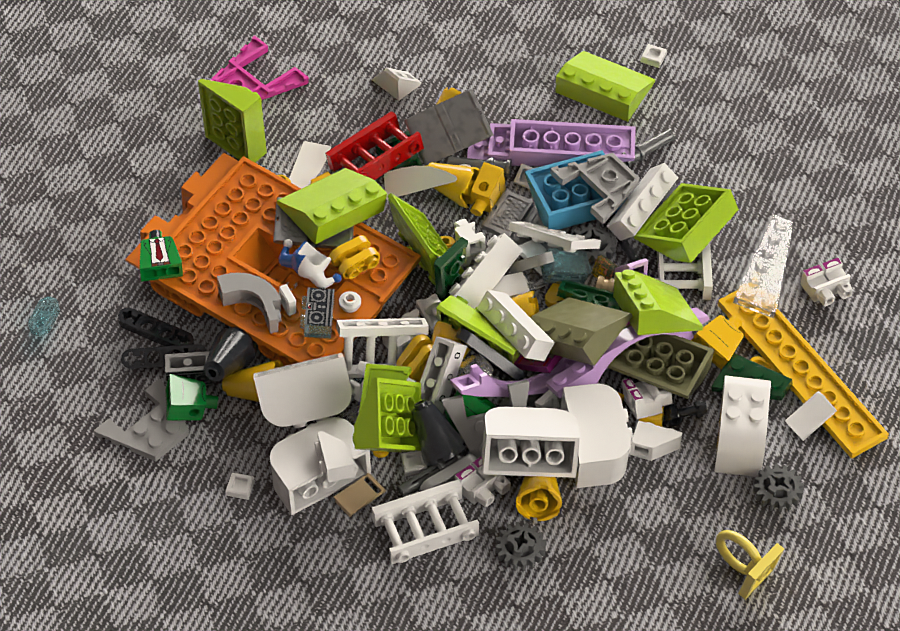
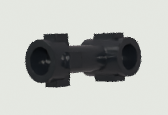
[664,401,707,426]

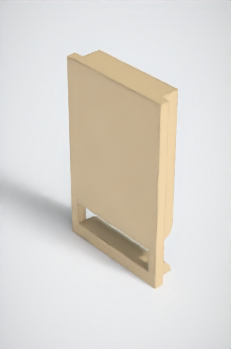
[334,473,386,517]

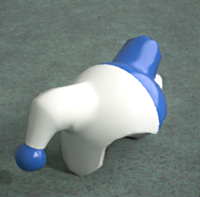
[279,239,342,289]

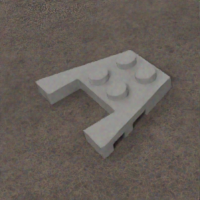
[550,153,640,224]
[94,378,190,461]
[441,380,529,459]

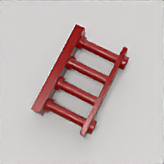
[325,111,424,180]

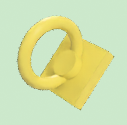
[716,530,784,600]

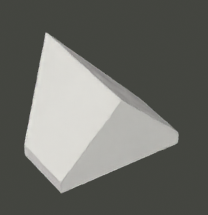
[371,67,422,101]

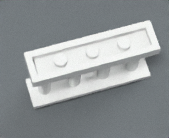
[655,242,713,300]
[336,318,429,380]
[372,479,479,564]

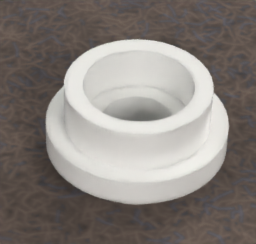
[339,291,361,313]

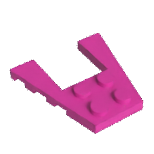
[211,36,309,100]

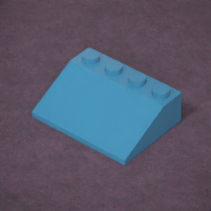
[525,150,627,230]

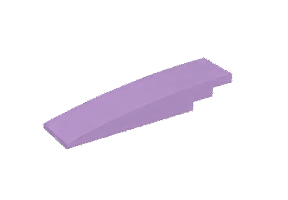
[467,119,635,166]

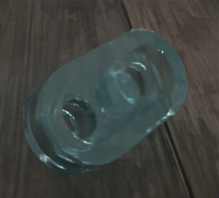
[28,297,60,336]

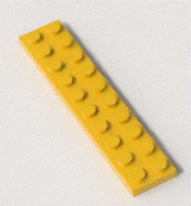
[718,282,889,459]

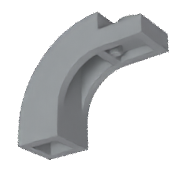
[217,273,282,333]

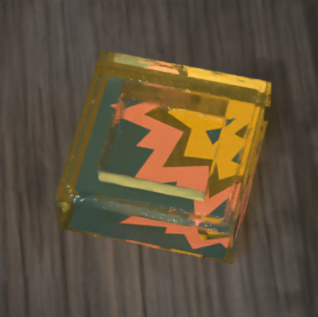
[591,255,618,279]

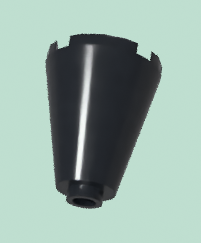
[204,327,256,381]
[411,399,466,466]

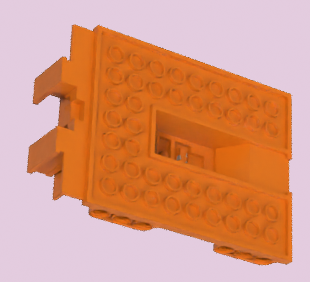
[125,152,421,366]

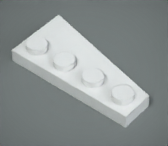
[509,221,601,253]

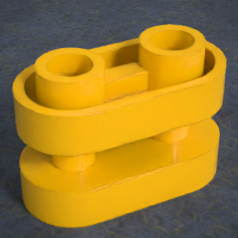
[329,235,380,279]
[396,334,433,383]

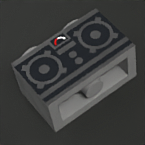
[165,351,213,385]

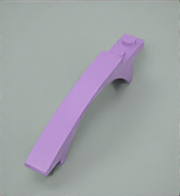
[546,307,710,399]
[450,357,608,397]

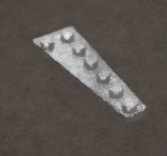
[733,214,794,318]

